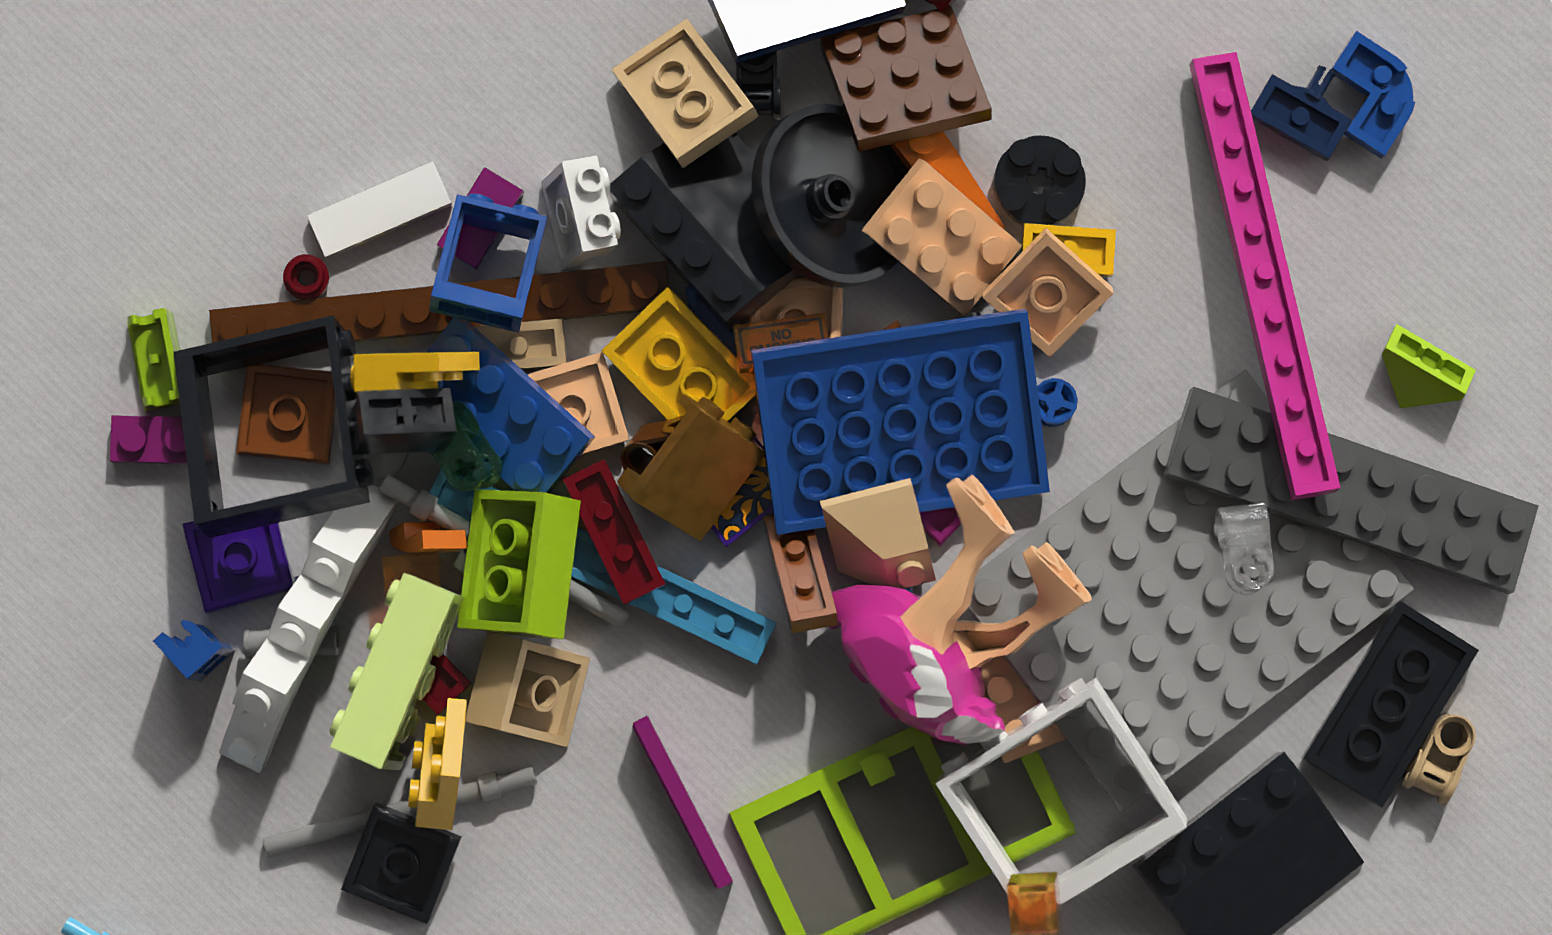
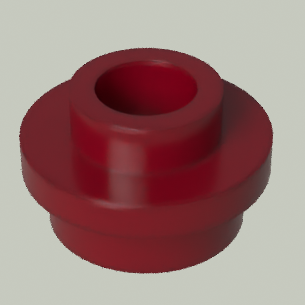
[283,254,330,300]

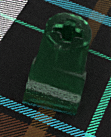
[429,400,502,491]

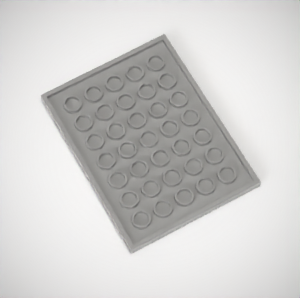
[967,369,1414,812]

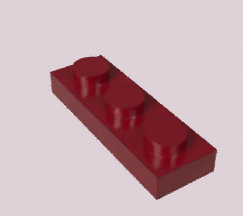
[563,459,666,605]

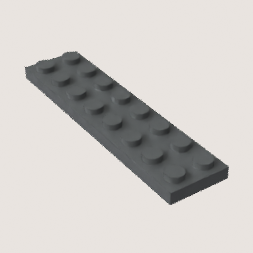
[1163,387,1539,594]

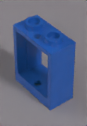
[429,194,547,333]

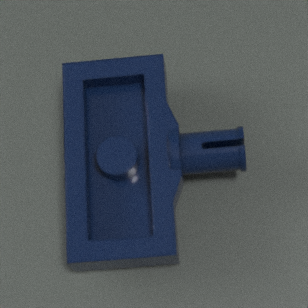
[1251,65,1352,161]

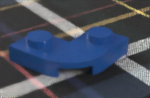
[1330,31,1415,159]

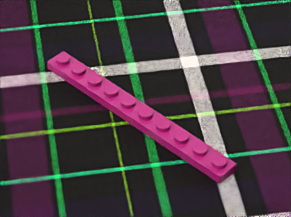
[1189,52,1341,500]

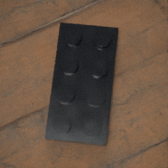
[1301,601,1479,808]

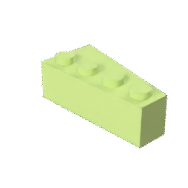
[330,573,464,770]

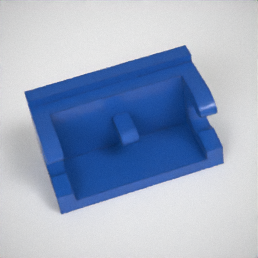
[153,620,235,682]

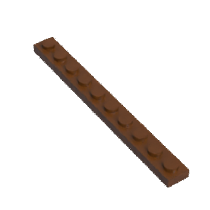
[209,261,669,343]

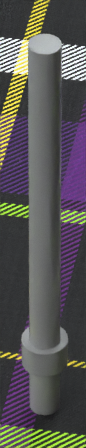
[379,475,629,629]
[263,766,537,856]

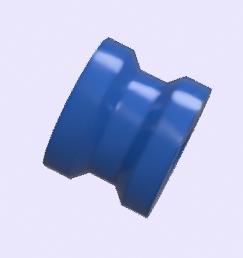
[1037,378,1078,427]

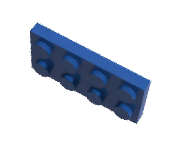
[426,317,595,493]

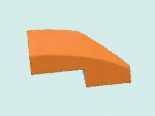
[389,522,467,553]

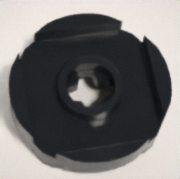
[993,135,1086,225]

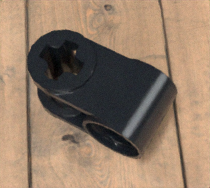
[734,51,781,120]

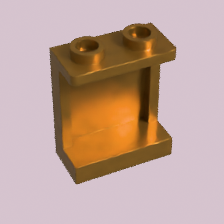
[617,394,765,542]

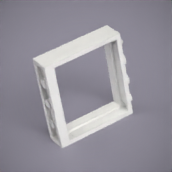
[935,678,1188,925]

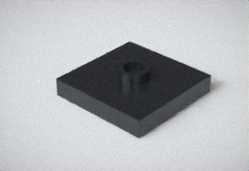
[341,802,462,924]

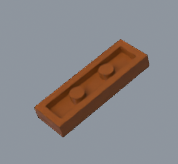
[764,515,838,633]

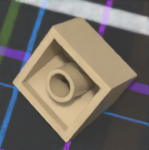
[465,632,590,748]

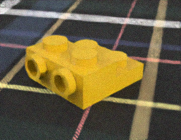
[350,352,480,392]
[408,698,467,830]

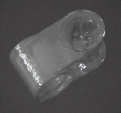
[1215,503,1274,595]

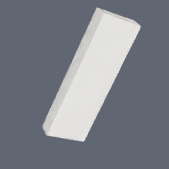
[307,161,452,259]

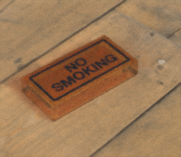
[733,312,828,374]

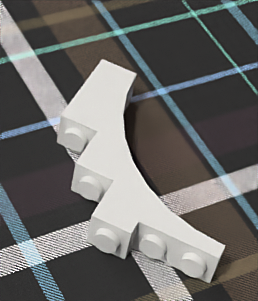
[219,485,397,774]

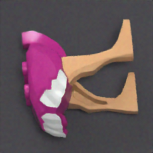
[829,475,1092,745]

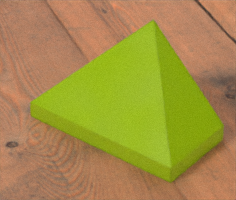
[1381,324,1476,408]

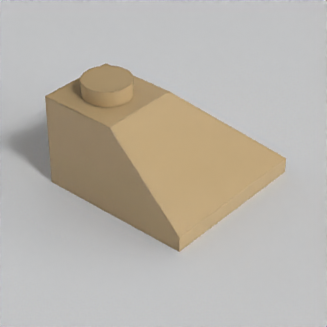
[820,478,936,589]

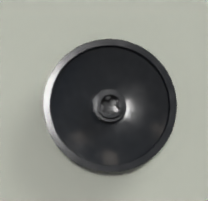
[751,104,908,288]

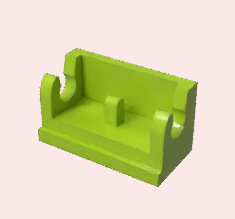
[127,308,180,412]

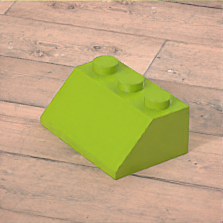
[457,489,581,640]

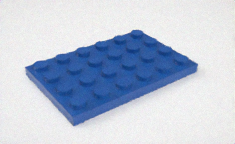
[750,309,1050,535]

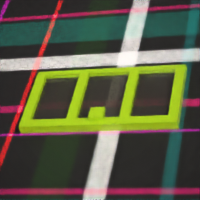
[729,726,1076,935]

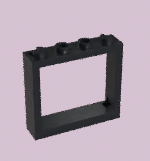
[174,315,374,538]

